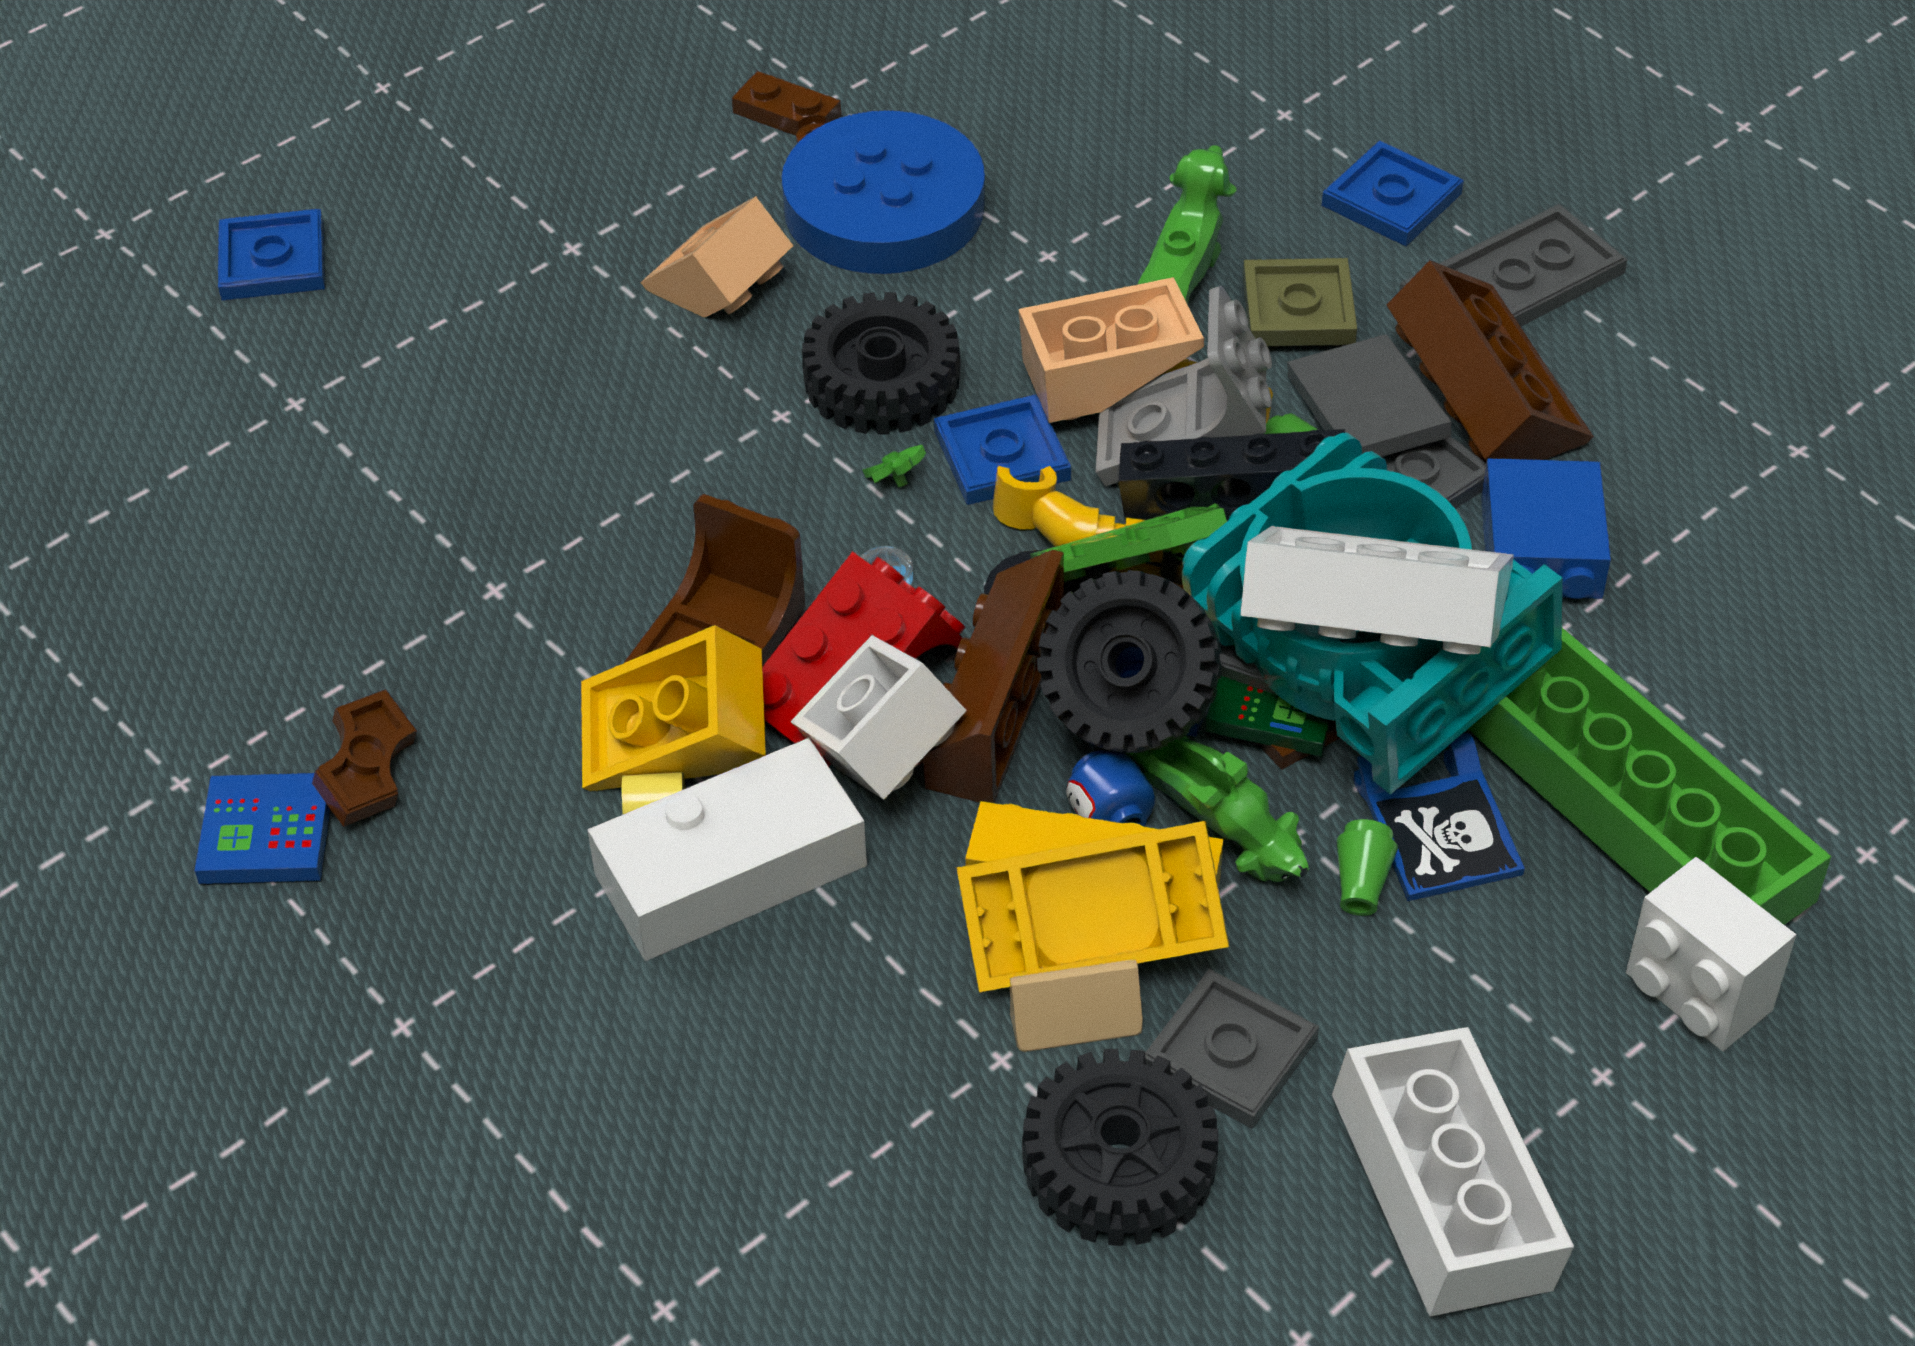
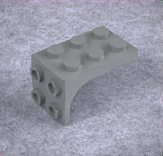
[1095,286,1272,486]

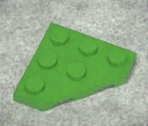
[1030,507,1227,582]

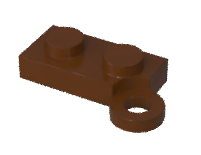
[732,71,842,143]

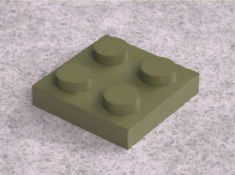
[1243,258,1357,347]

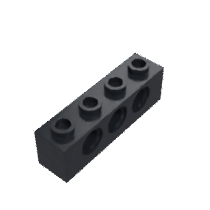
[1118,429,1345,521]

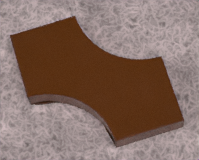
[312,689,417,827]

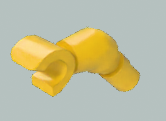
[993,466,1163,563]

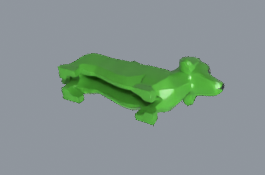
[1138,145,1237,305]
[1126,736,1309,882]

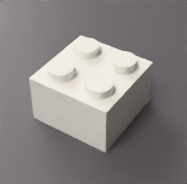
[791,635,967,800]
[1626,857,1796,1051]

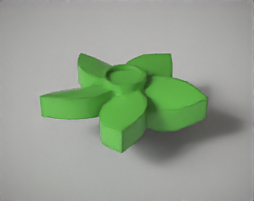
[862,445,926,487]

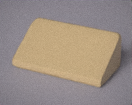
[1010,960,1143,1052]

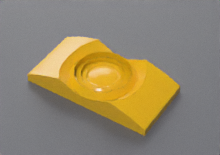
[957,821,1230,992]

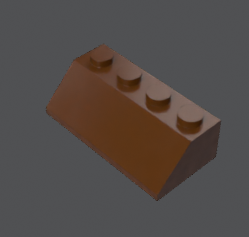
[1386,260,1594,463]
[919,550,1064,803]

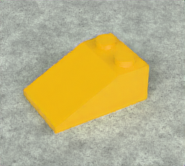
[581,625,766,791]

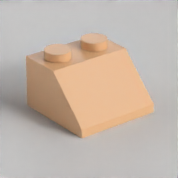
[640,196,793,318]

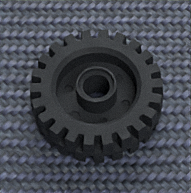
[802,292,961,435]
[1037,570,1222,753]
[1022,1048,1218,1246]

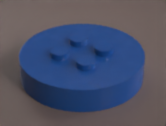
[782,111,985,274]

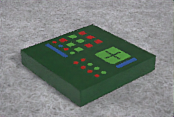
[1205,676,1332,757]

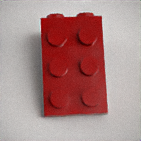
[762,551,966,767]

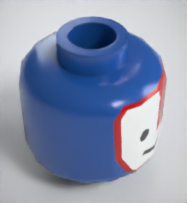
[1066,750,1156,827]

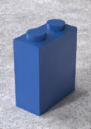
[1481,459,1611,599]

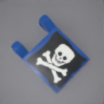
[1353,733,1525,901]

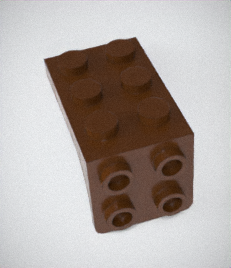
[624,494,806,667]

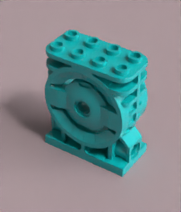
[1182,432,1563,795]

